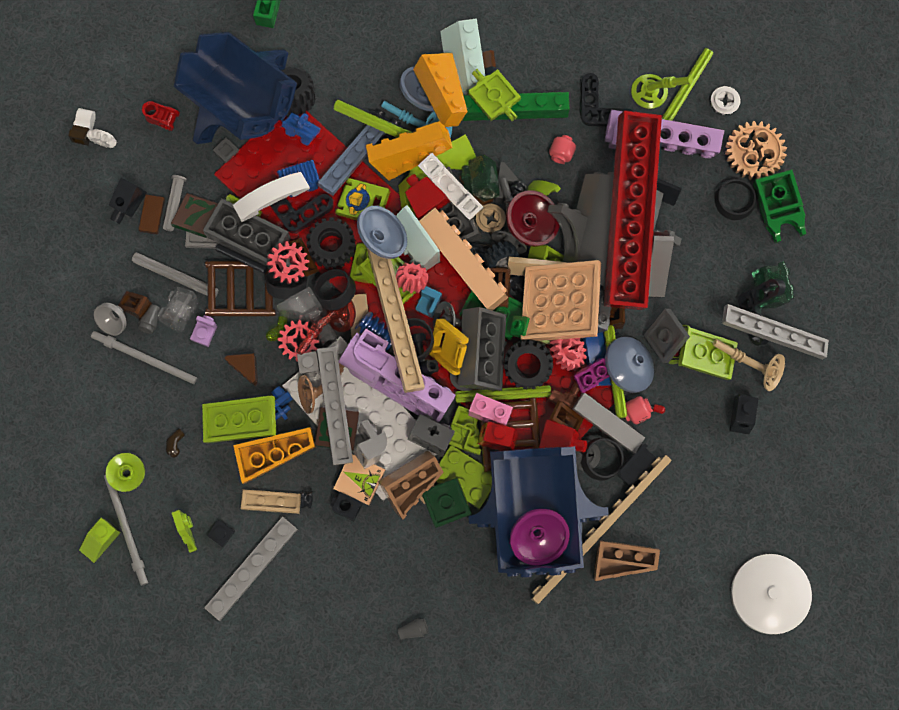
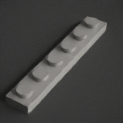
[722,304,829,360]
[317,347,353,466]
[204,516,298,621]

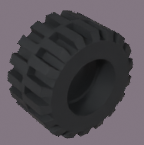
[281,68,316,117]
[307,218,356,270]
[504,340,553,390]

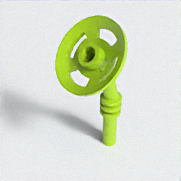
[631,74,693,109]

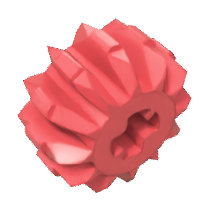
[396,261,428,294]

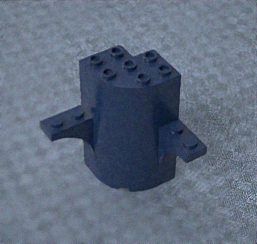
[174,32,297,144]
[469,446,609,577]

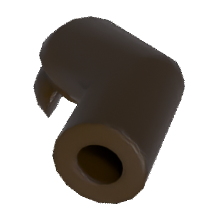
[166,428,185,458]

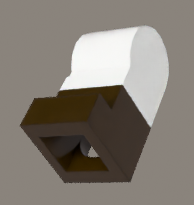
[68,108,95,146]

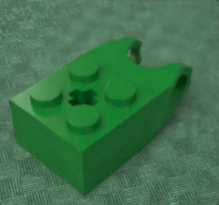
[753,170,806,244]

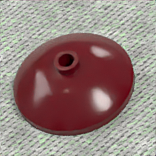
[506,190,559,247]

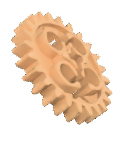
[725,121,787,180]

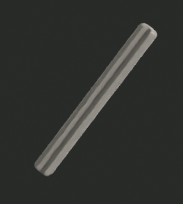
[132,252,219,298]

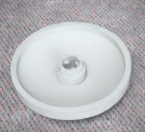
[731,554,812,634]

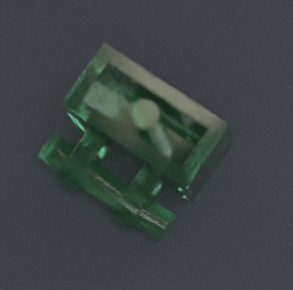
[461,155,500,202]
[751,262,795,308]

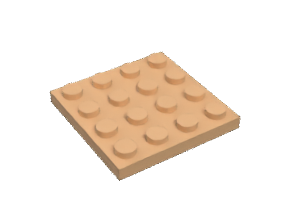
[521,260,601,341]

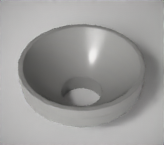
[94,303,127,336]

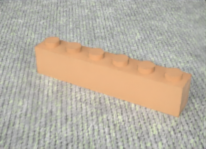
[419,208,508,311]

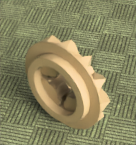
[476,204,506,234]

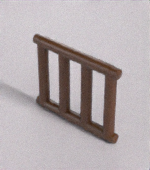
[205,261,276,316]
[480,398,540,472]

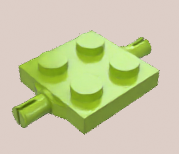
[468,69,521,121]

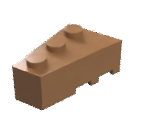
[378,451,444,520]
[594,540,660,581]

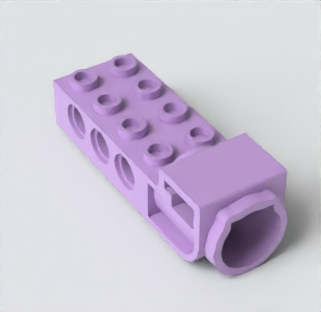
[605,109,724,159]
[339,329,456,423]

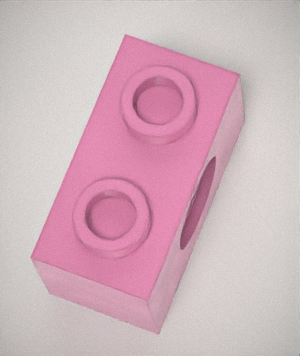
[468,393,513,426]

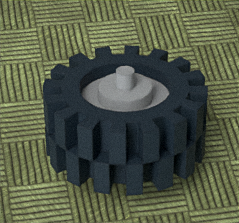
[484,241,521,277]

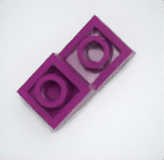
[574,358,610,393]

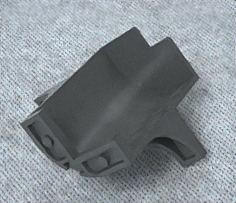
[547,172,682,291]

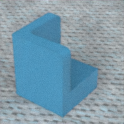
[416,286,442,318]

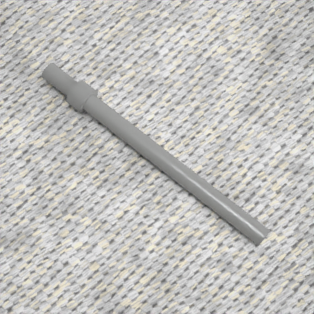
[91,331,197,384]
[104,475,148,586]

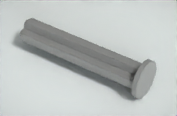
[163,175,186,231]

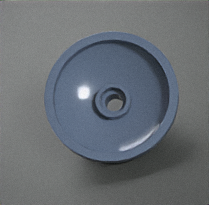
[400,66,434,111]
[357,206,407,259]
[605,337,654,393]

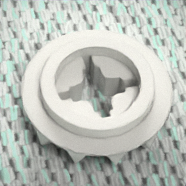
[710,86,740,115]
[87,129,117,148]

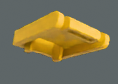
[429,319,469,375]

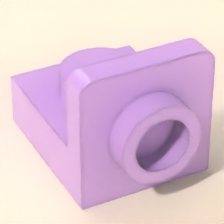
[190,315,217,347]

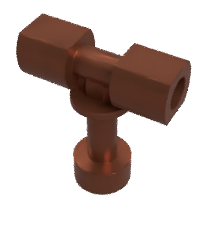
[548,368,583,418]

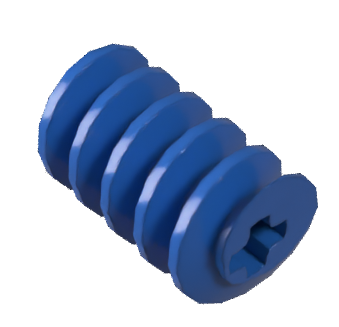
[355,311,392,352]

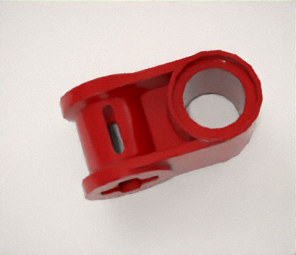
[142,101,180,131]

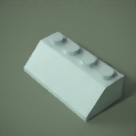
[440,19,485,95]

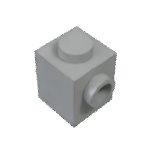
[297,351,320,378]

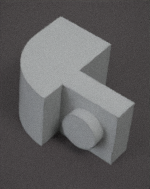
[355,419,387,469]

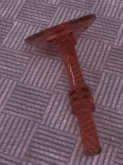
[296,294,356,355]

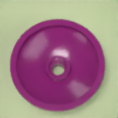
[510,509,570,565]

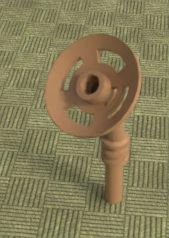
[298,361,344,414]

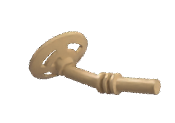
[713,339,785,391]

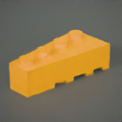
[413,53,468,127]
[366,121,453,181]
[233,427,316,484]

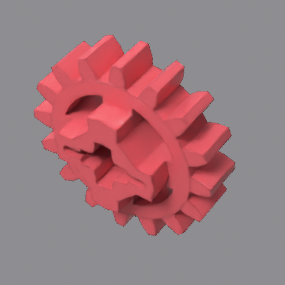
[266,241,309,284]
[277,320,319,362]
[550,338,587,371]

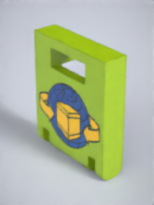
[335,178,390,220]

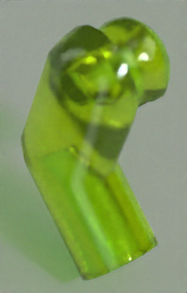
[266,316,288,342]

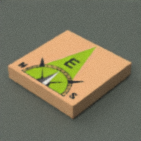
[333,454,386,506]

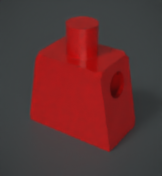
[405,174,450,220]
[539,419,587,452]
[477,422,518,451]

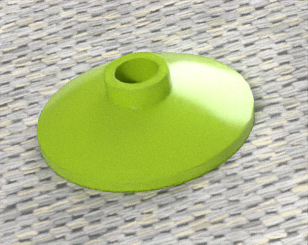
[106,453,145,492]

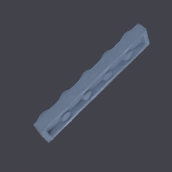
[318,125,386,196]

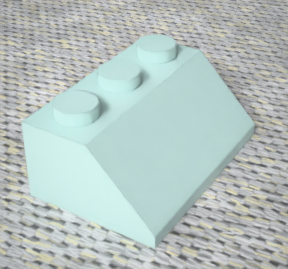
[396,205,440,271]

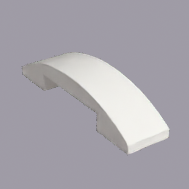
[418,153,484,220]
[233,172,310,222]

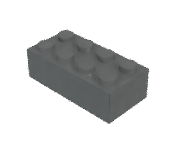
[203,198,291,269]

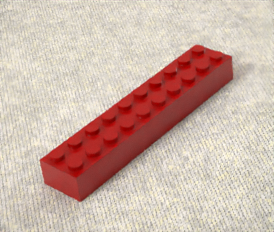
[604,111,662,310]

